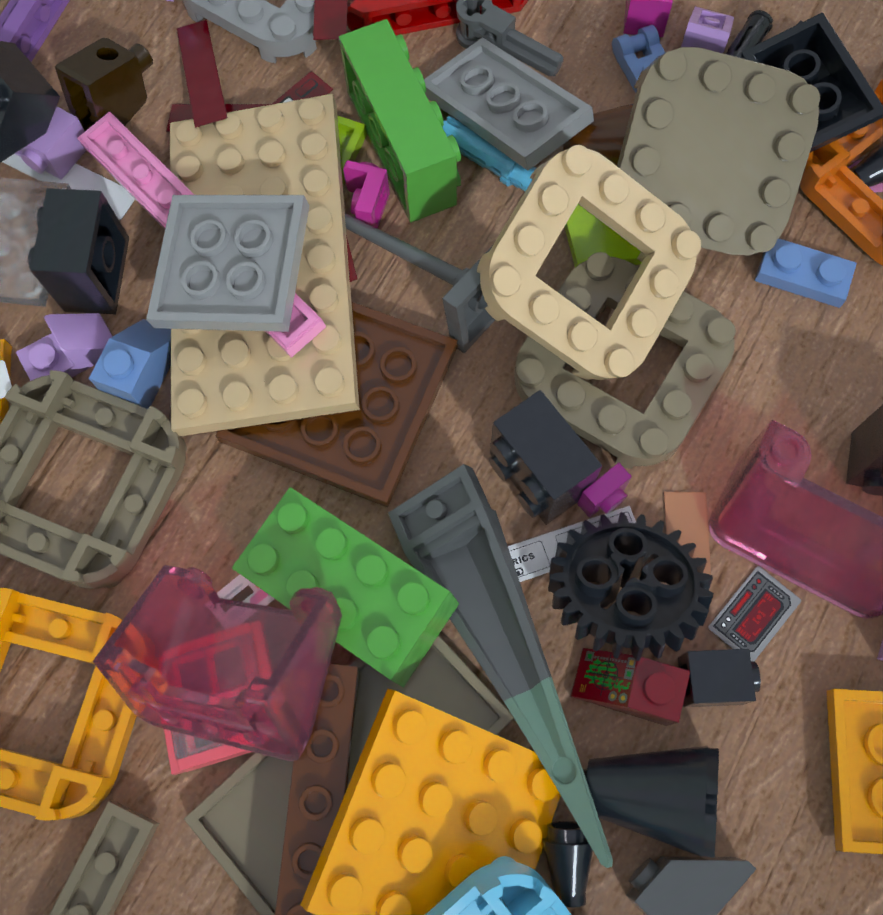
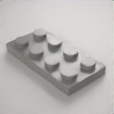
[424,37,594,171]

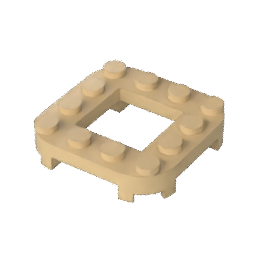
[477,145,701,380]

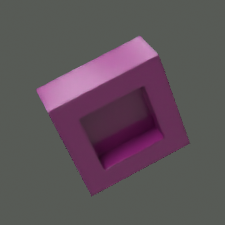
[577,463,632,518]

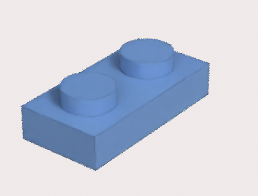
[755,238,857,308]

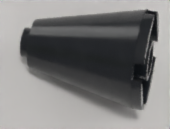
[583,746,719,858]

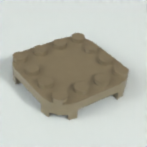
[617,47,820,256]

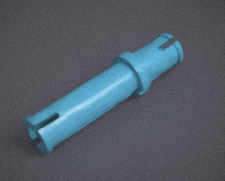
[442,116,536,191]

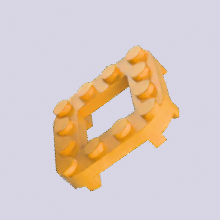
[0,588,152,821]

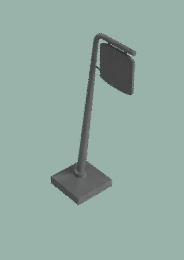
[345,213,495,353]

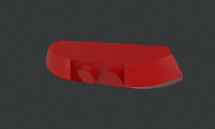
[347,0,528,35]

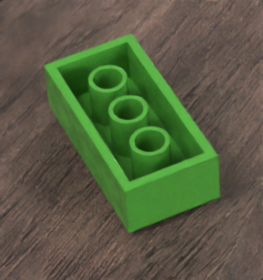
[339,19,461,223]
[232,487,460,688]

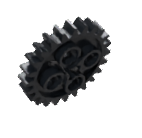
[548,512,714,661]

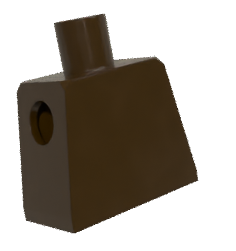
[55,38,153,131]

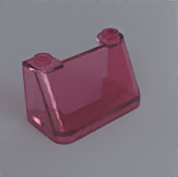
[709,420,883,619]
[93,565,342,761]

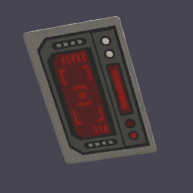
[708,566,801,661]

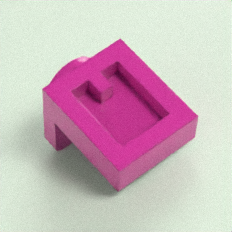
[343,160,390,229]

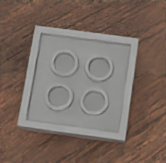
[146,195,309,332]

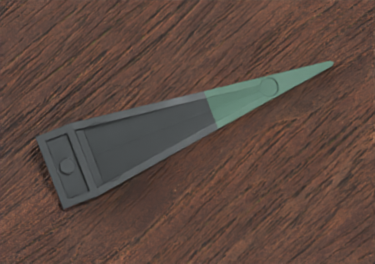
[388,464,613,868]

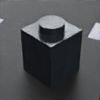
[677,649,761,707]

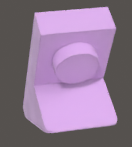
[681,6,734,53]
[16,313,113,381]

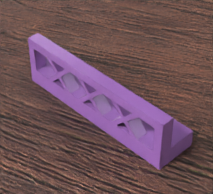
[0,0,70,62]

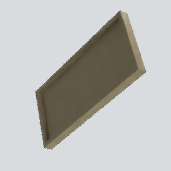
[184,635,514,915]

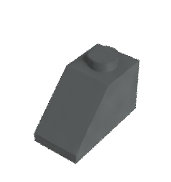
[626,856,756,915]

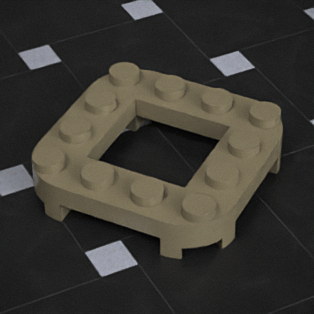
[514,252,736,469]
[0,370,187,589]

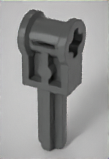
[456,0,564,76]

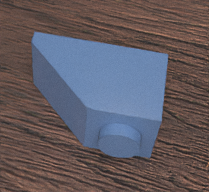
[89,319,171,409]

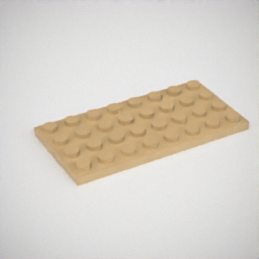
[170,94,360,436]

